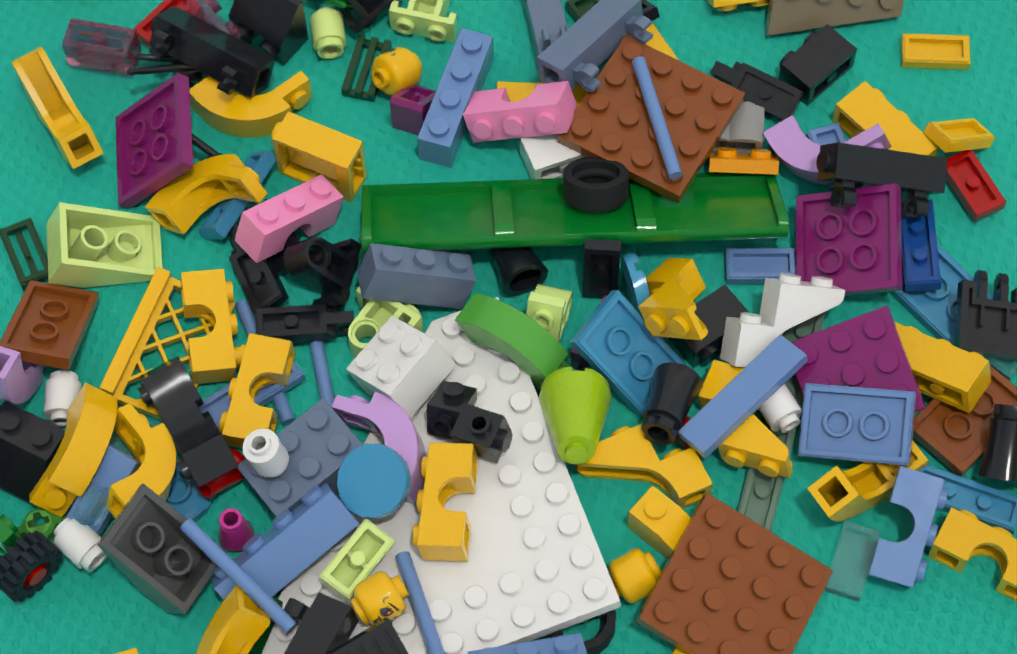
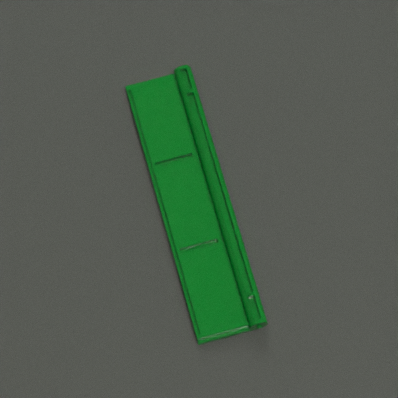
[359,173,790,253]

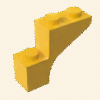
[11,47,104,169]
[638,258,708,340]
[698,360,793,478]
[574,424,713,509]

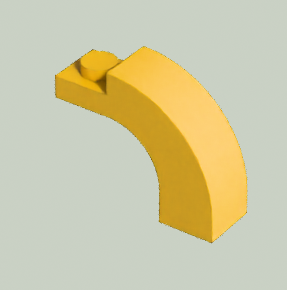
[189,71,312,138]
[145,154,267,234]
[29,382,118,517]
[106,403,176,519]
[807,440,930,521]
[196,586,270,654]

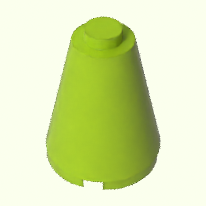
[539,367,611,465]

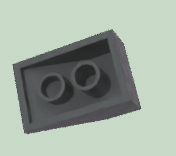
[97,484,228,614]

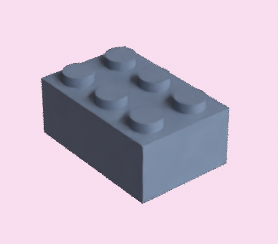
[237,398,363,517]

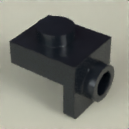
[427,380,477,440]

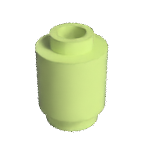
[310,7,346,59]

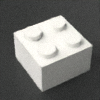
[346,316,456,419]

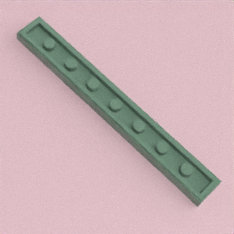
[738,311,826,532]

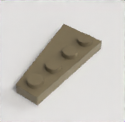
[765,0,904,36]

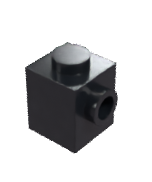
[450,403,512,463]

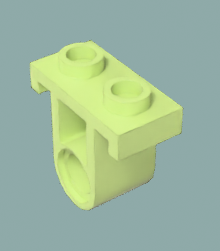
[389,0,458,43]
[526,284,573,342]
[348,286,423,358]

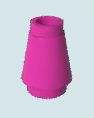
[217,508,254,551]

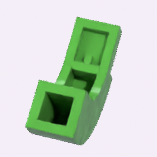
[455,293,570,391]

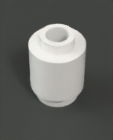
[43,370,82,427]
[758,383,802,433]
[243,429,289,477]
[53,517,107,572]

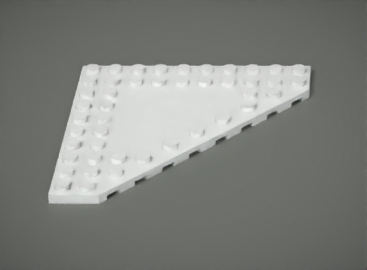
[261,297,621,654]

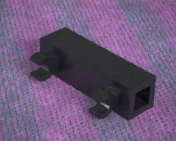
[149,6,276,98]
[816,142,947,218]
[284,592,359,654]

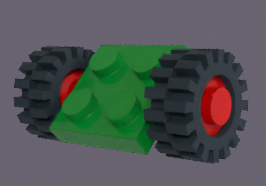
[0,514,63,602]

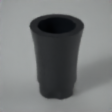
[488,247,548,296]
[641,362,703,445]
[978,404,1017,482]

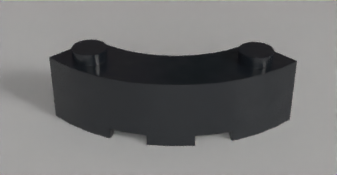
[138,356,239,487]

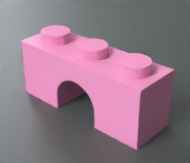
[463,81,577,143]
[235,174,344,263]

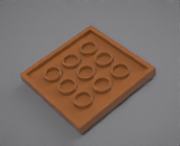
[558,35,745,203]
[635,493,833,654]

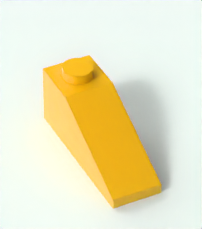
[627,485,691,559]

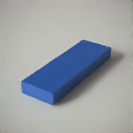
[901,200,941,292]

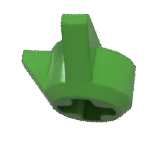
[17,508,66,542]

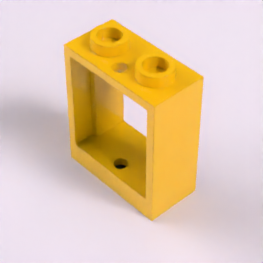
[271,111,367,203]

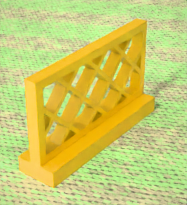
[99,267,236,422]

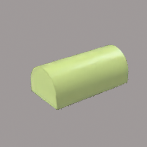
[318,518,395,602]

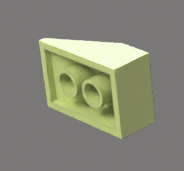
[46,202,163,288]

